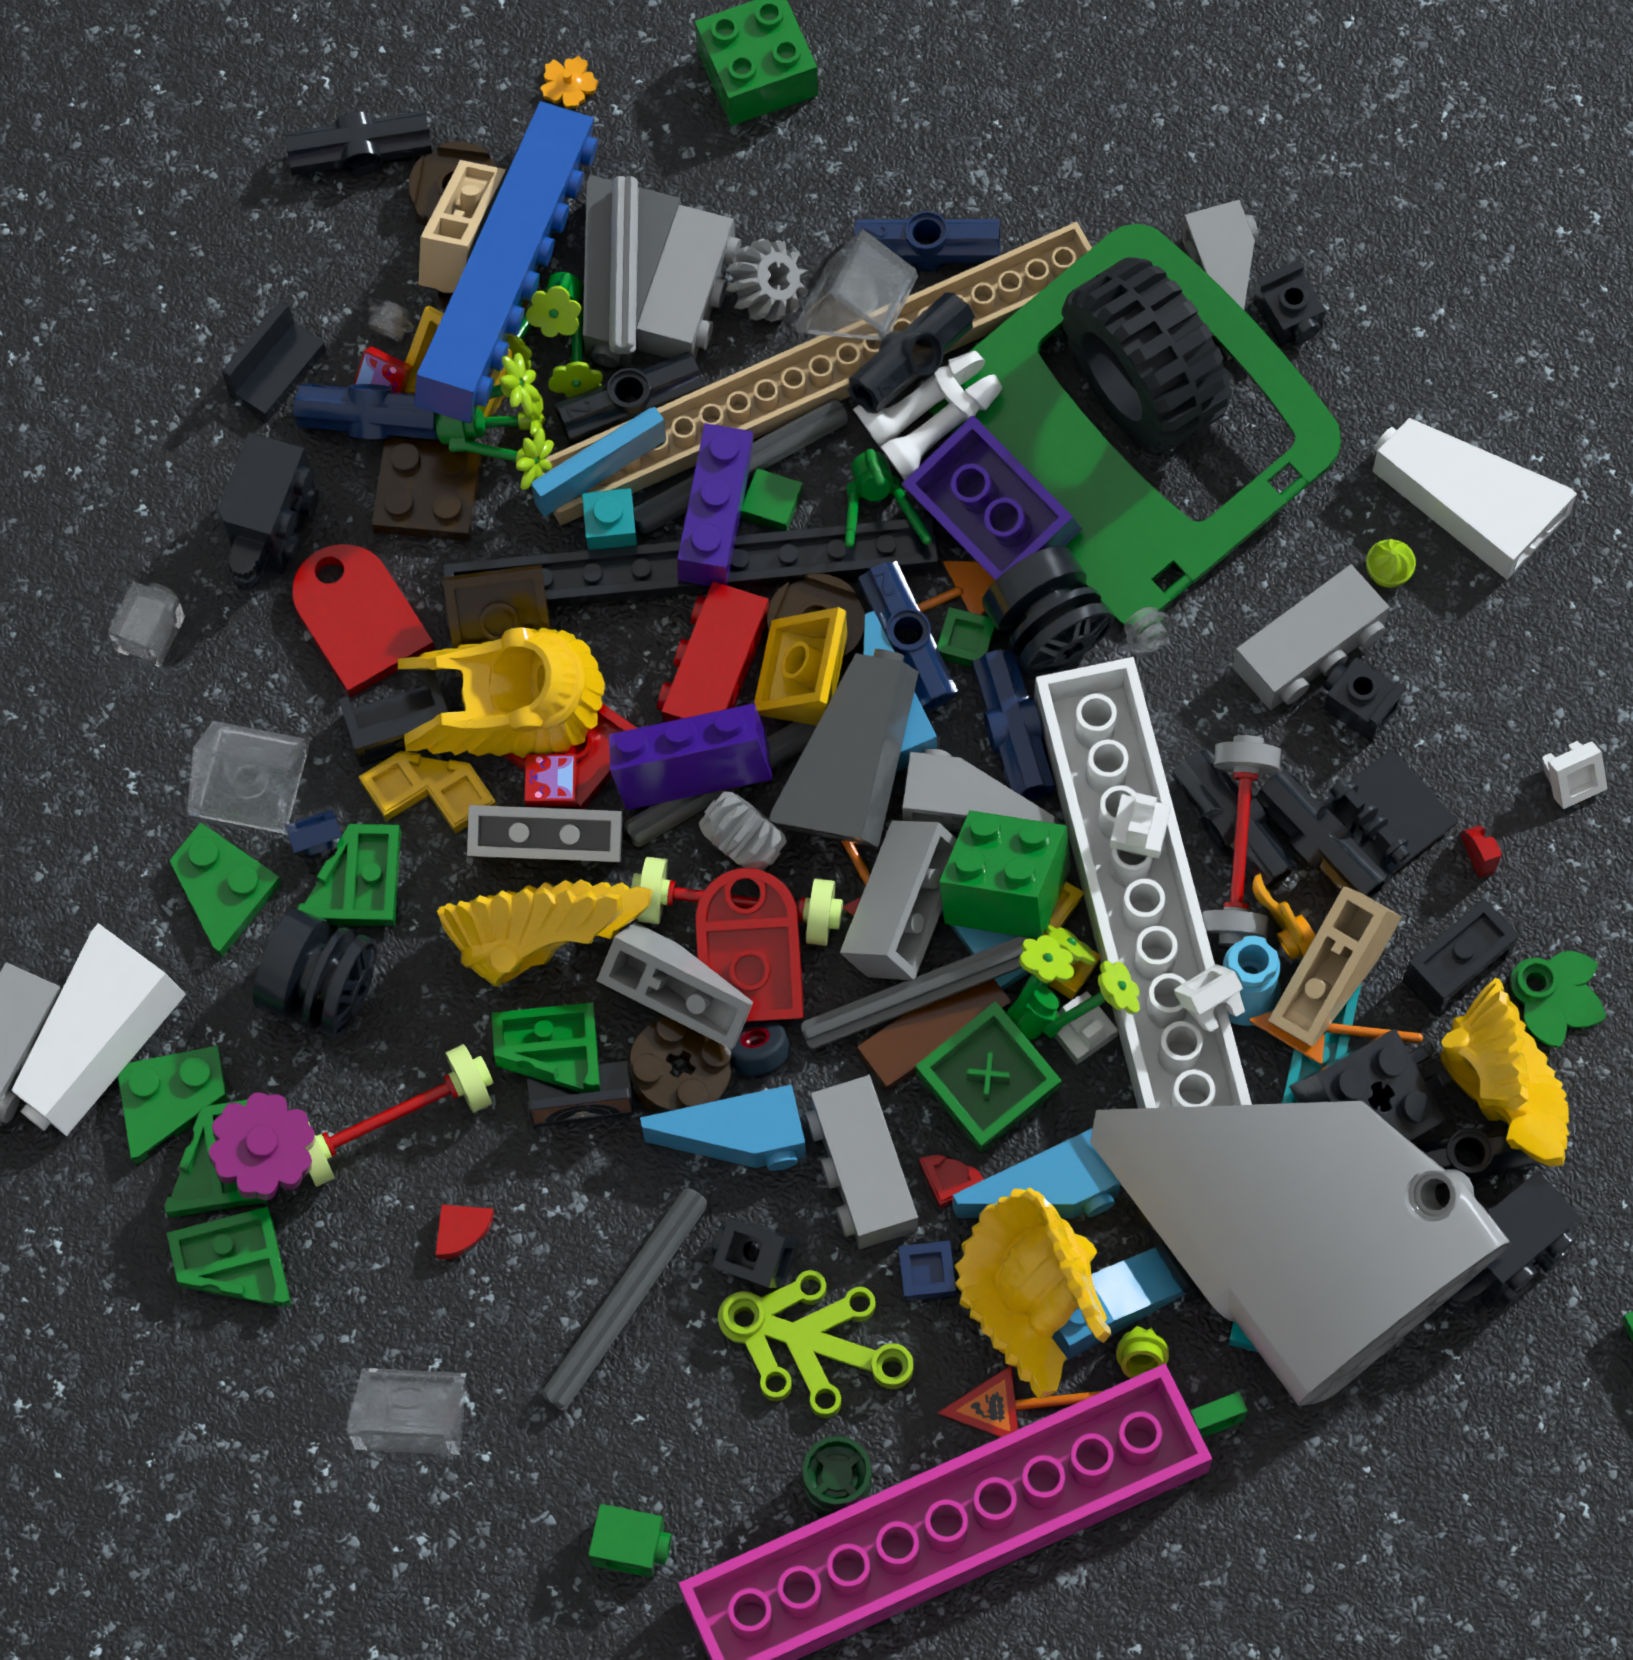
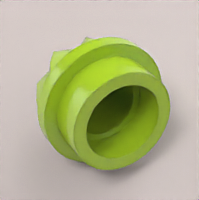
[1366,539,1416,588]
[1116,1326,1169,1378]

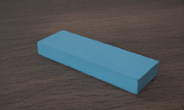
[531,407,666,517]

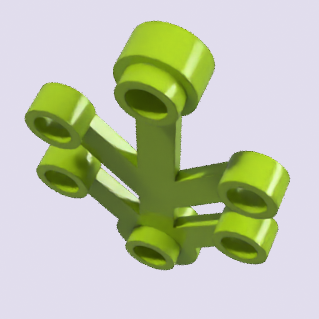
[718,1270,913,1418]

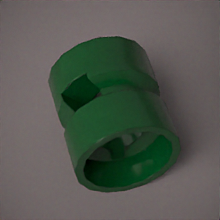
[802,1436,872,1517]

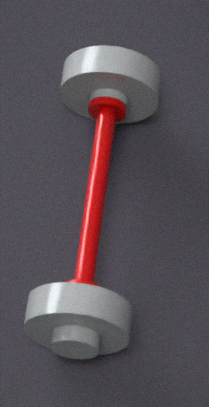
[1202,735,1281,947]

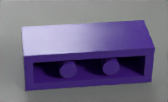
[677,423,753,586]
[609,703,772,810]

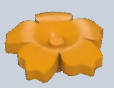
[540,56,598,109]

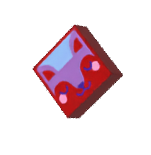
[353,346,413,393]
[525,754,577,807]

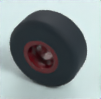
[730,1020,790,1075]

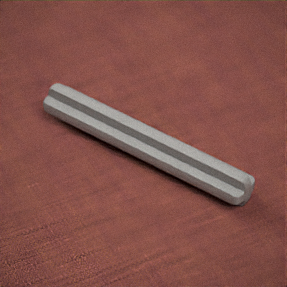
[609,176,639,354]

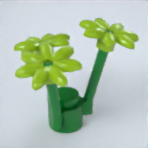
[435,353,554,490]

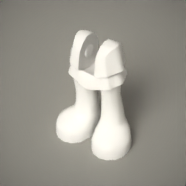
[853,351,1003,481]

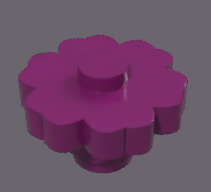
[209,1092,315,1200]

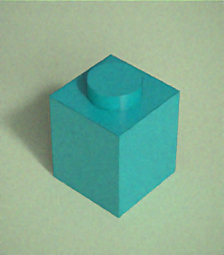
[582,488,637,550]

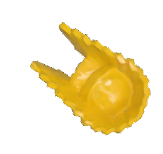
[397,627,605,758]
[437,879,653,987]
[1440,978,1569,1167]
[954,1187,1111,1399]

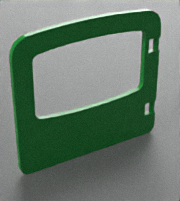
[928,223,1341,629]

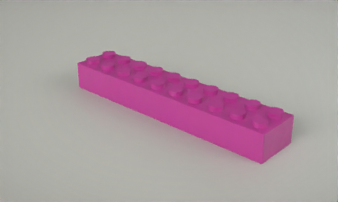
[678,1363,1212,1660]

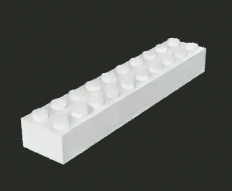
[1034,657,1252,1108]

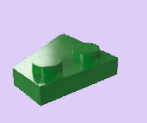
[297,824,401,926]
[491,1002,601,1093]
[118,1046,228,1164]
[165,1100,267,1218]
[166,1207,292,1308]

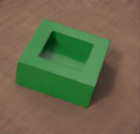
[741,468,803,531]
[937,607,996,668]
[1190,1392,1248,1439]

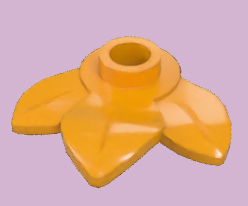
[1252,874,1316,960]

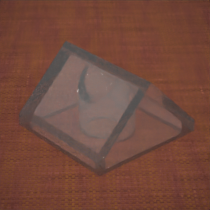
[795,229,918,341]
[188,721,310,834]
[347,1368,466,1455]

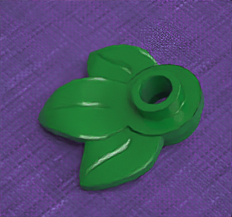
[1510,951,1606,1048]

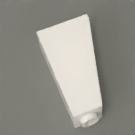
[1373,418,1577,580]
[11,923,186,1136]

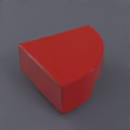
[1460,825,1502,878]
[919,1155,984,1209]
[436,1205,494,1259]

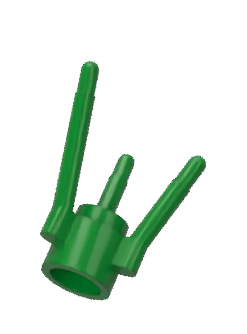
[845,449,932,548]

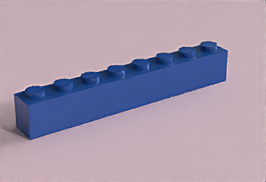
[414,101,598,423]

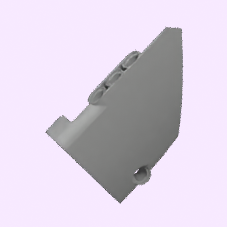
[1090,1101,1511,1406]

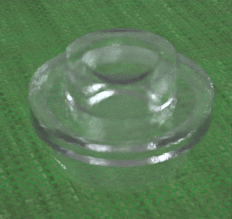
[367,300,415,341]
[1124,607,1173,653]

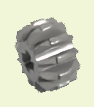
[725,239,809,322]
[699,792,787,871]

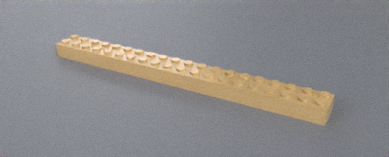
[543,222,1092,526]

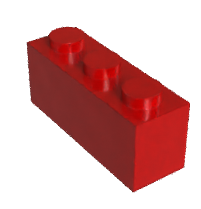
[657,581,769,723]

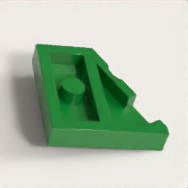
[169,822,282,958]

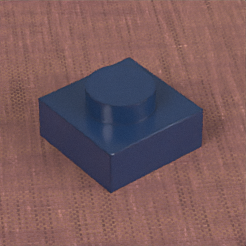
[285,809,342,855]
[898,1240,956,1302]

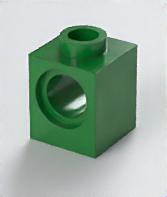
[588,1503,672,1578]

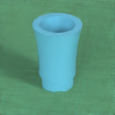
[1222,935,1281,1026]

